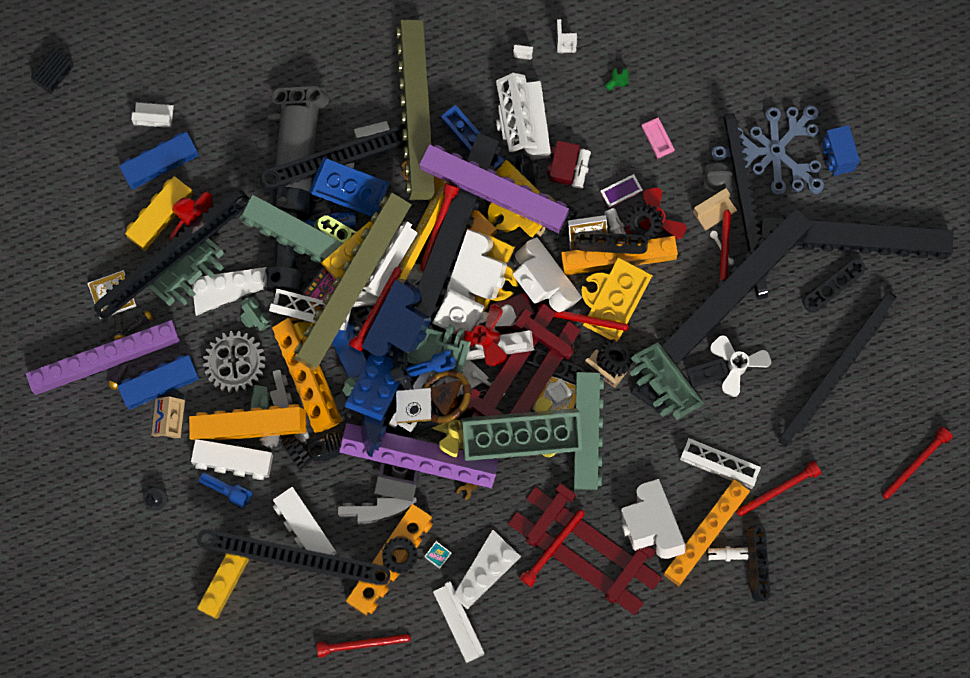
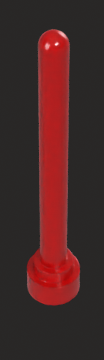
[420,183,460,272]
[715,210,731,291]
[348,267,402,352]
[538,303,629,331]
[882,426,953,499]
[737,461,821,516]
[519,509,585,588]
[316,634,411,658]

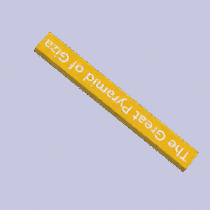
[398,180,453,280]

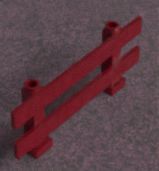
[466,304,581,417]
[508,483,662,616]

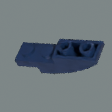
[361,414,387,457]

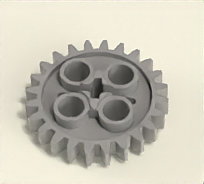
[203,331,266,393]

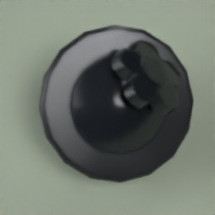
[143,487,168,511]

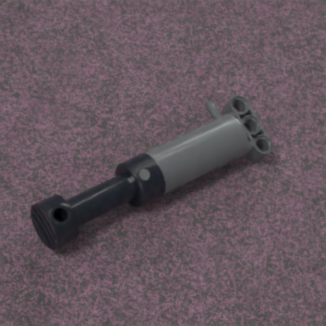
[263,86,329,294]

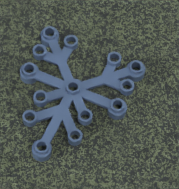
[711,105,824,196]

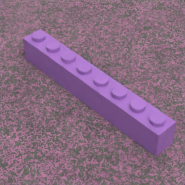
[419,144,569,233]
[26,320,180,395]
[340,423,498,488]

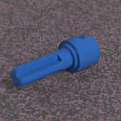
[406,350,456,377]
[199,473,252,509]

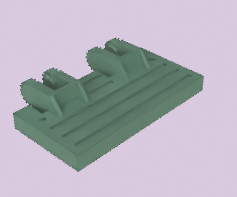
[148,238,224,306]
[390,324,471,373]
[630,343,704,420]

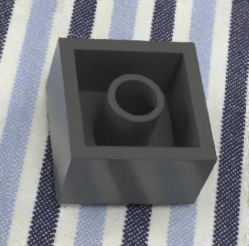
[374,462,419,502]

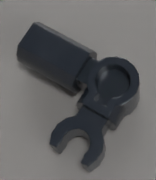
[390,348,415,390]

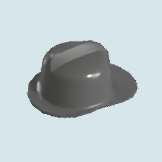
[704,162,737,192]

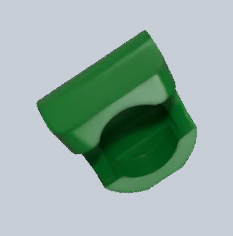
[604,68,629,91]

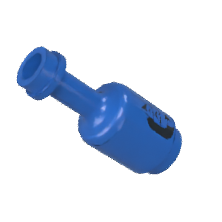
[306,211,356,232]

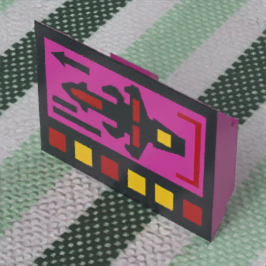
[302,267,335,308]

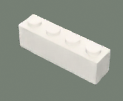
[191,439,273,480]
[273,487,336,555]

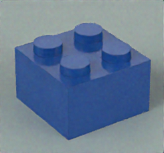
[821,125,860,176]

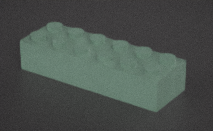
[461,408,583,461]

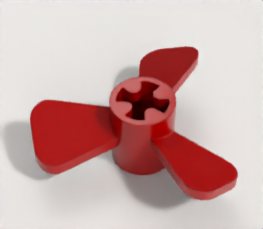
[626,188,687,239]
[169,192,213,240]
[455,305,507,366]

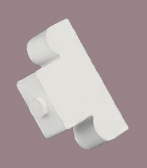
[496,81,551,160]
[443,230,507,301]
[513,237,582,312]
[621,479,685,559]

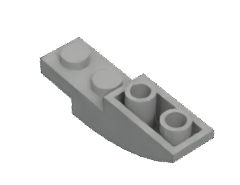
[270,370,309,445]
[338,495,417,524]

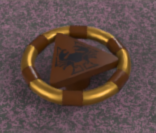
[422,369,471,424]

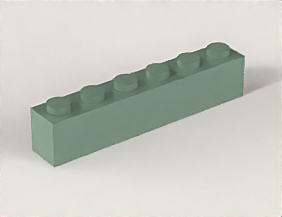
[239,195,344,263]
[574,372,604,490]

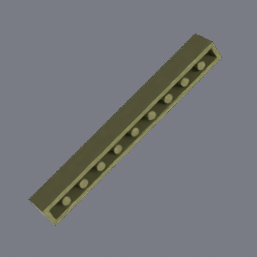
[396,20,435,200]
[293,193,412,371]

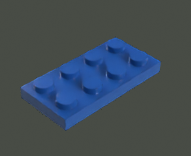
[309,157,390,217]
[345,353,408,421]

